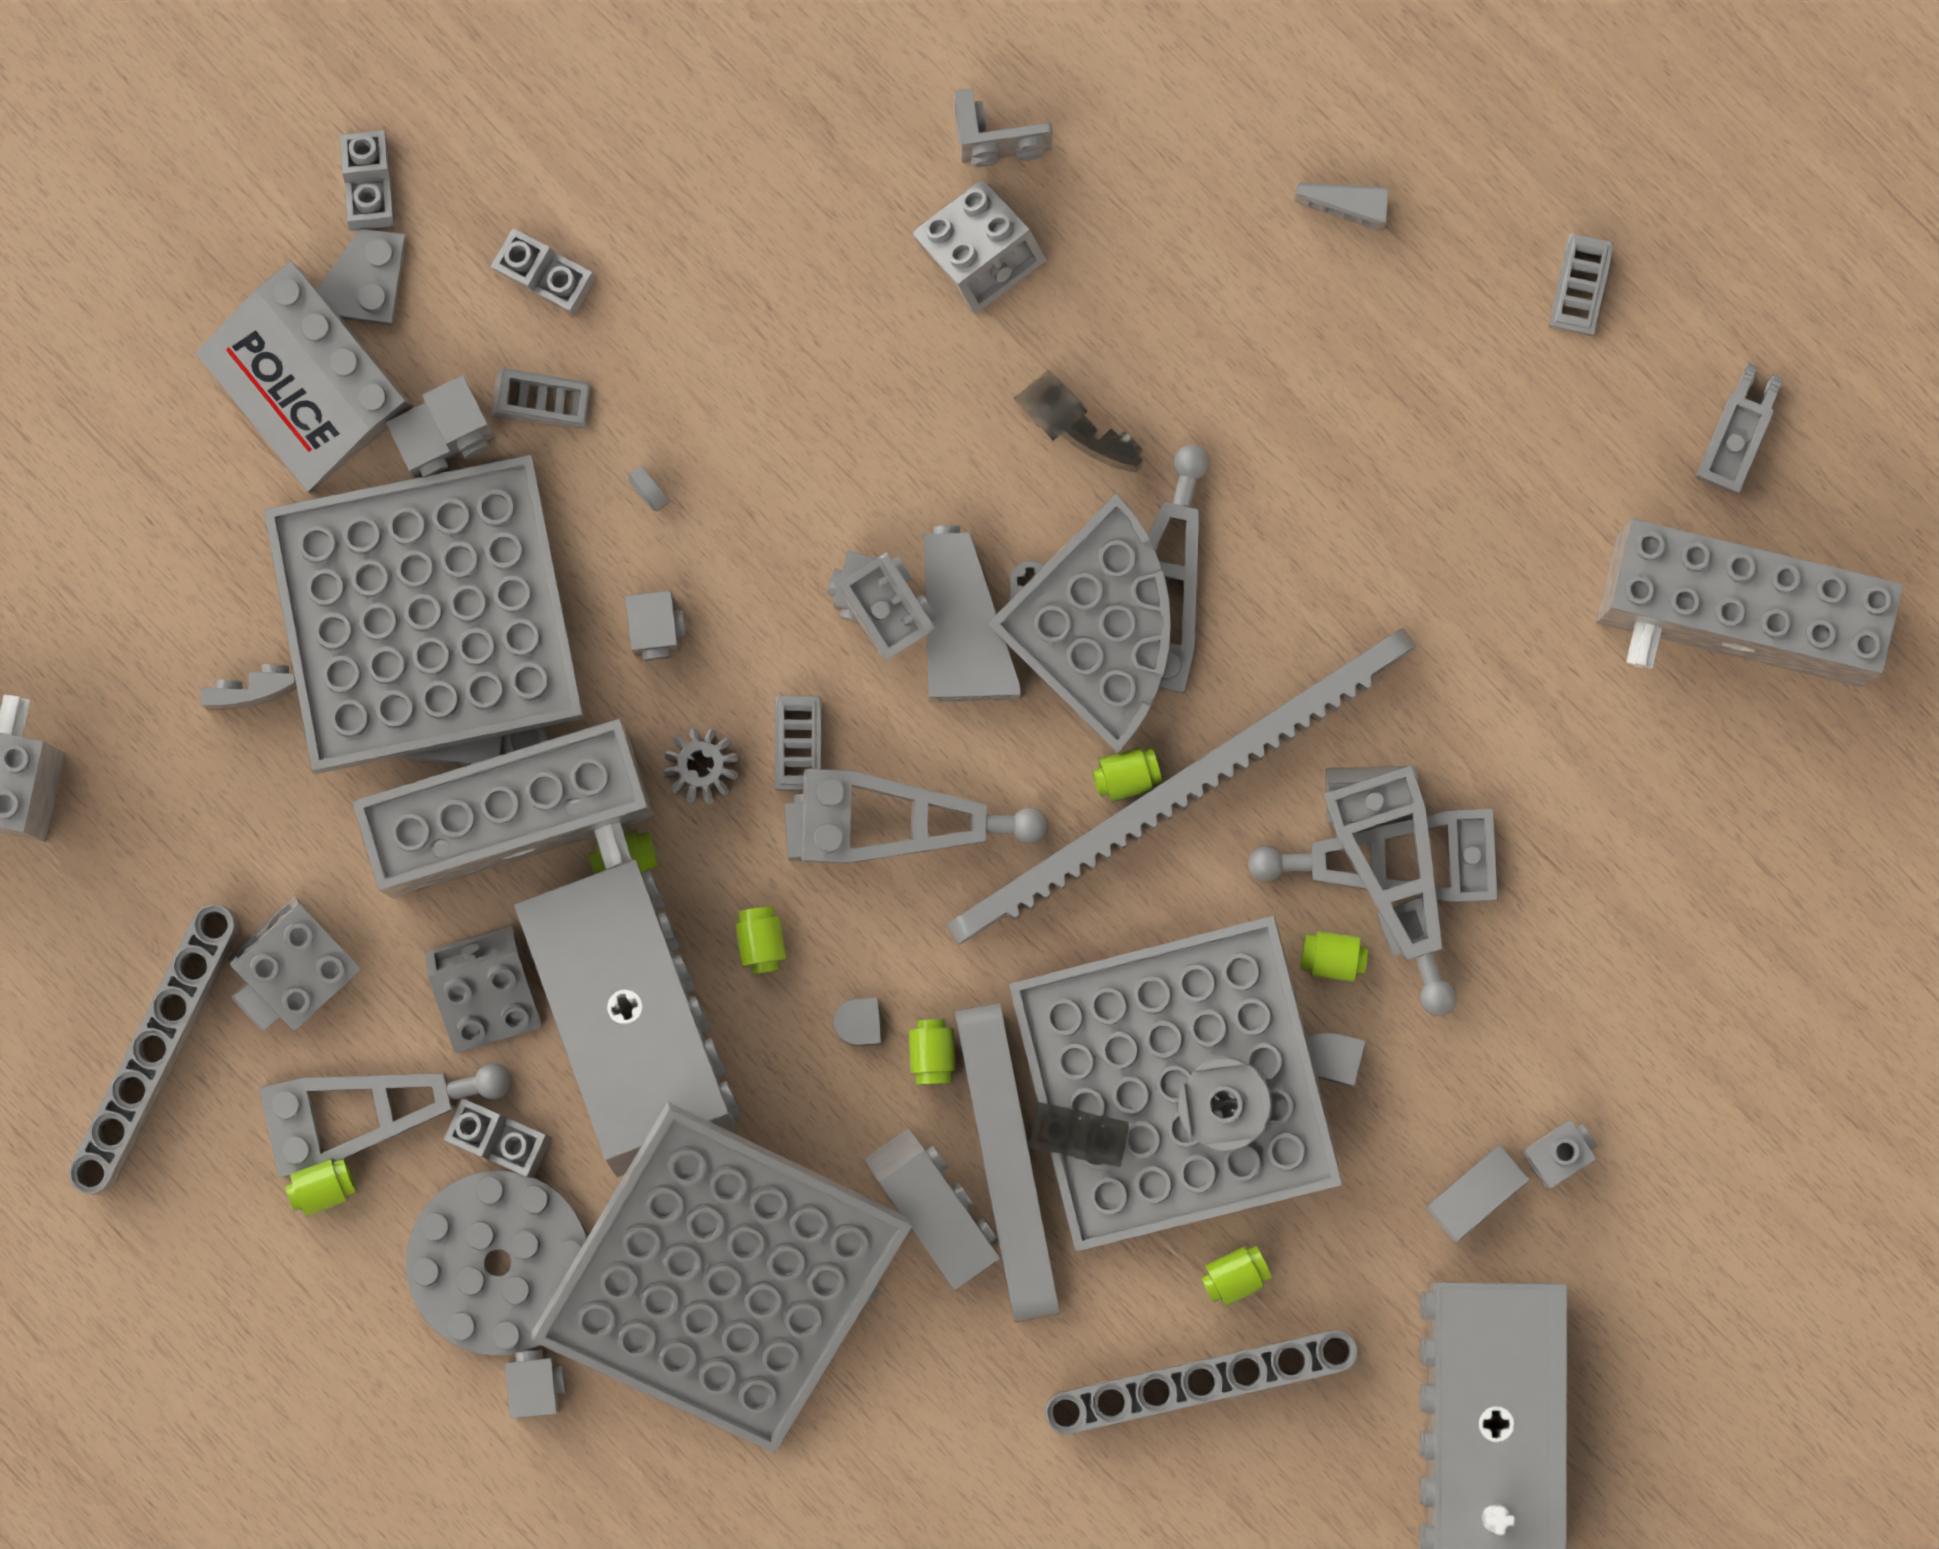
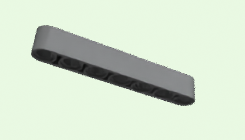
[69,904,240,1195]
[955,1002,1060,1323]
[1045,1330,1357,1434]

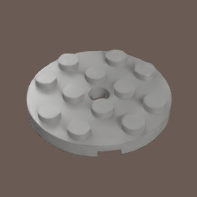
[406,1171,587,1355]

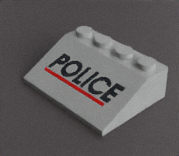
[195,261,414,493]

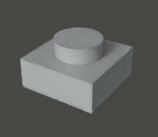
[1376,898,1427,956]

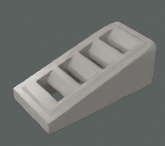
[1294,183,1388,230]
[1549,234,1614,336]
[491,368,591,428]
[775,696,822,790]

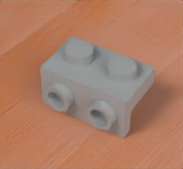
[835,552,936,662]

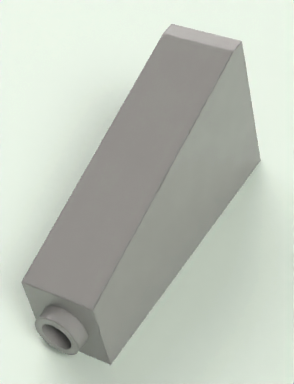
[924,525,1020,702]

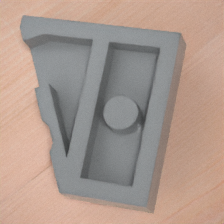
[318,229,406,326]

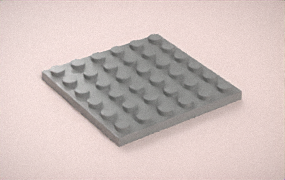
[264,455,584,774]
[1009,916,1344,1252]
[531,1102,913,1453]

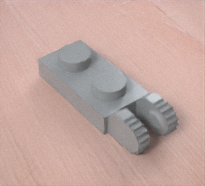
[1695,363,1783,496]

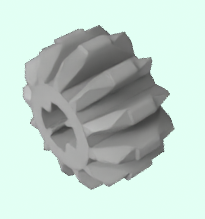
[663,727,740,804]

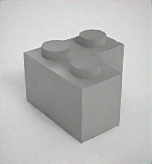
[386,375,495,477]

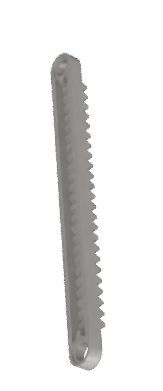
[946,628,1416,945]

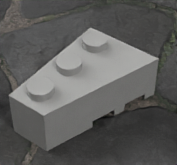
[864,1128,1000,1290]

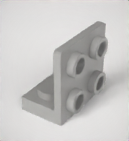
[954,88,1053,167]
[913,180,1047,315]
[228,896,360,1030]
[425,925,541,1053]

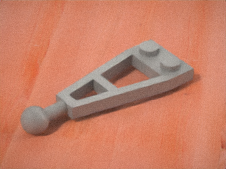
[1148,444,1210,694]
[1323,765,1457,1016]
[801,769,1048,864]
[1248,809,1497,903]
[259,1063,511,1178]

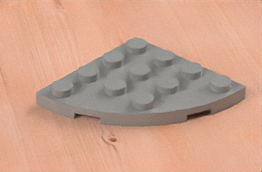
[987,493,1171,753]

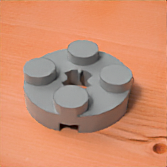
[1178,1058,1272,1151]

